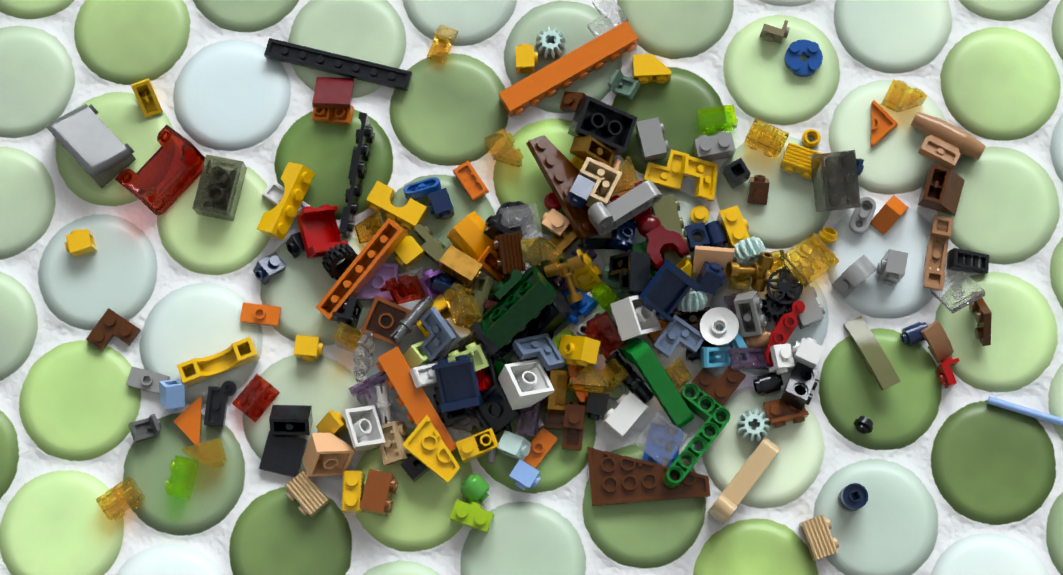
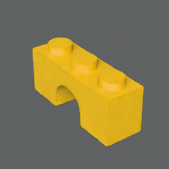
[366,180,428,230]

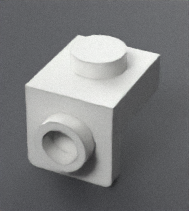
[769,344,795,375]

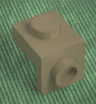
[760,20,790,44]

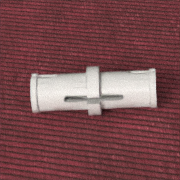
[375,383,393,424]

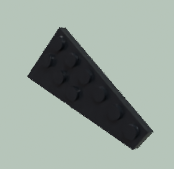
[339,112,375,238]

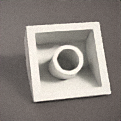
[610,295,662,341]
[498,359,554,410]
[343,405,385,452]

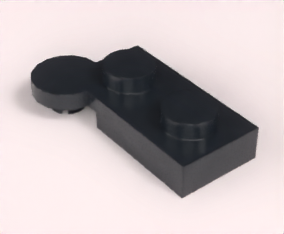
[204,381,237,427]

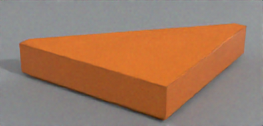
[870,100,898,148]
[173,396,203,447]

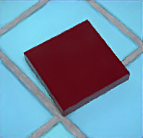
[312,77,354,109]

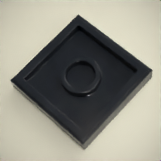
[470,382,522,436]
[259,431,308,477]

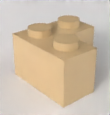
[579,157,622,207]

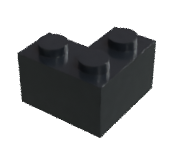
[609,251,651,294]

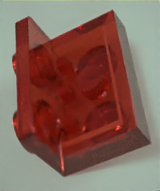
[380,274,426,305]
[585,311,627,360]
[232,374,280,422]

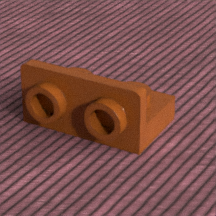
[763,399,809,428]

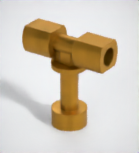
[726,252,775,292]
[544,255,585,304]

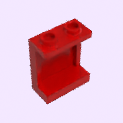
[296,204,348,259]

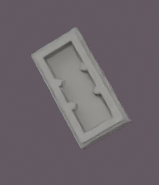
[126,366,170,394]

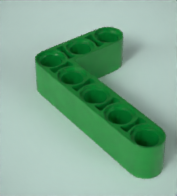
[617,338,694,429]
[663,383,730,488]

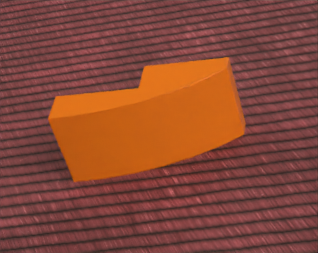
[312,105,354,125]
[568,364,588,405]

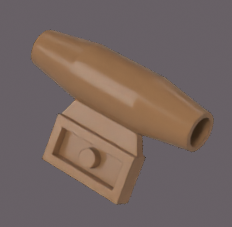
[911,112,986,170]

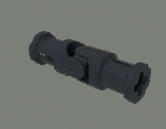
[604,351,655,404]

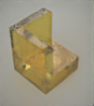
[594,358,630,393]

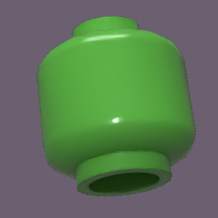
[461,474,490,503]

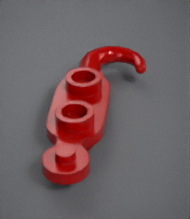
[764,301,805,367]

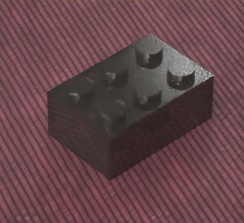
[810,150,861,212]
[192,154,247,221]

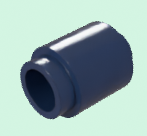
[705,220,728,248]
[900,322,928,347]

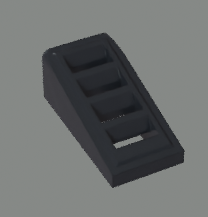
[947,248,989,274]

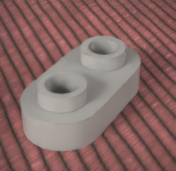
[849,197,876,234]

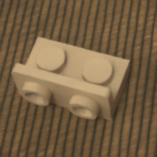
[379,421,412,465]

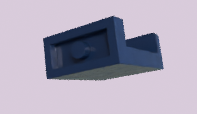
[639,260,701,322]
[432,354,483,413]

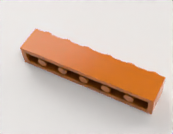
[315,218,408,321]
[376,346,457,452]

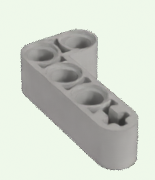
[588,180,662,236]

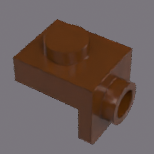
[560,91,587,112]
[747,175,770,205]
[563,402,585,430]

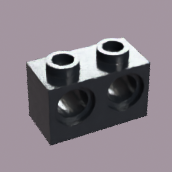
[780,362,819,410]

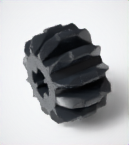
[761,291,792,324]

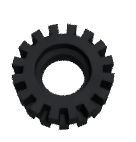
[322,243,358,280]

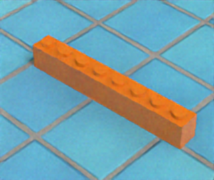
[499,21,638,117]

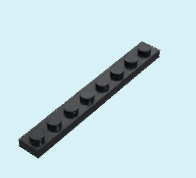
[264,38,413,91]

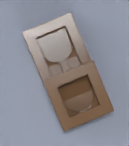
[921,321,954,363]

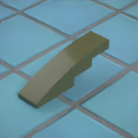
[843,316,900,391]

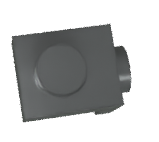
[128,414,162,443]

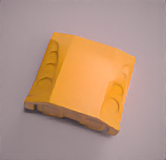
[447,211,493,261]

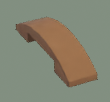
[923,215,953,291]

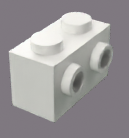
[792,337,825,369]
[604,392,648,439]

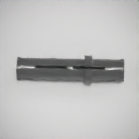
[389,295,434,345]

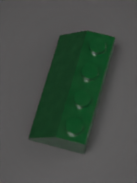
[480,266,557,349]

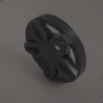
[766,268,803,305]

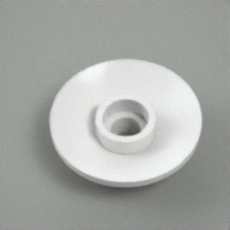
[700,307,739,346]

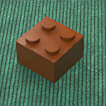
[361,296,411,347]
[360,469,398,517]

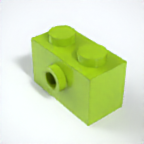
[449,499,494,534]

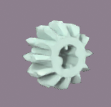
[535,27,566,59]
[733,236,766,266]
[677,288,708,313]
[736,409,770,442]

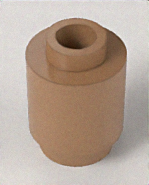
[743,328,771,352]

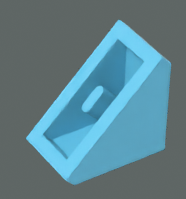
[700,346,730,368]

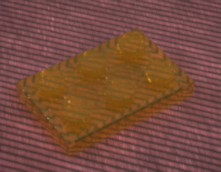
[779,233,839,287]

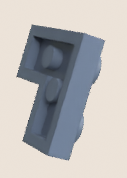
[420,307,457,362]
[652,315,705,358]
[512,333,565,371]

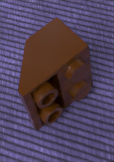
[918,164,965,216]

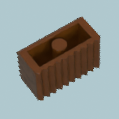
[493,232,526,274]

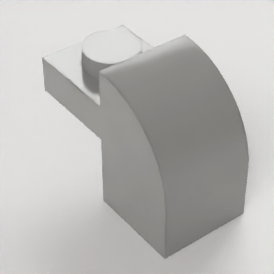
[832,255,877,299]

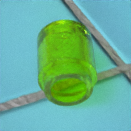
[591,282,619,310]

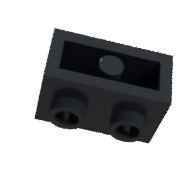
[269,405,313,435]

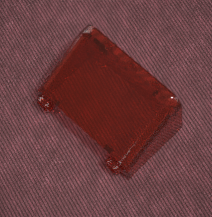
[115,125,208,215]

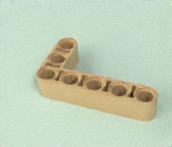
[707,437,781,524]

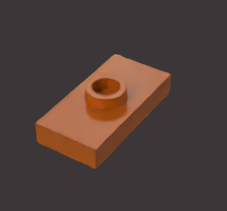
[453,161,489,202]
[240,302,282,327]
[524,427,558,469]

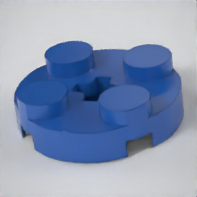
[784,40,823,77]

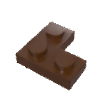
[969,292,992,346]
[86,308,141,351]
[691,364,746,406]
[544,409,585,451]

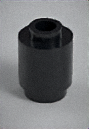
[753,372,783,395]

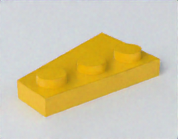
[401,415,460,483]

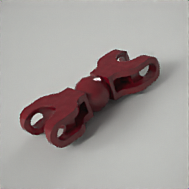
[610,181,689,272]

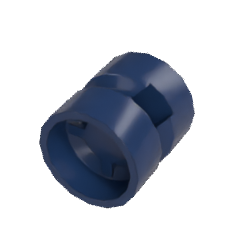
[838,483,868,512]

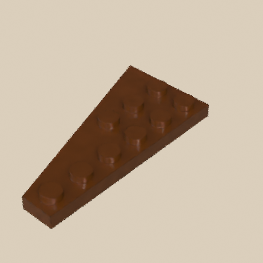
[526,135,610,241]
[587,447,710,506]

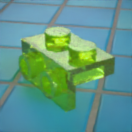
[696,104,738,134]

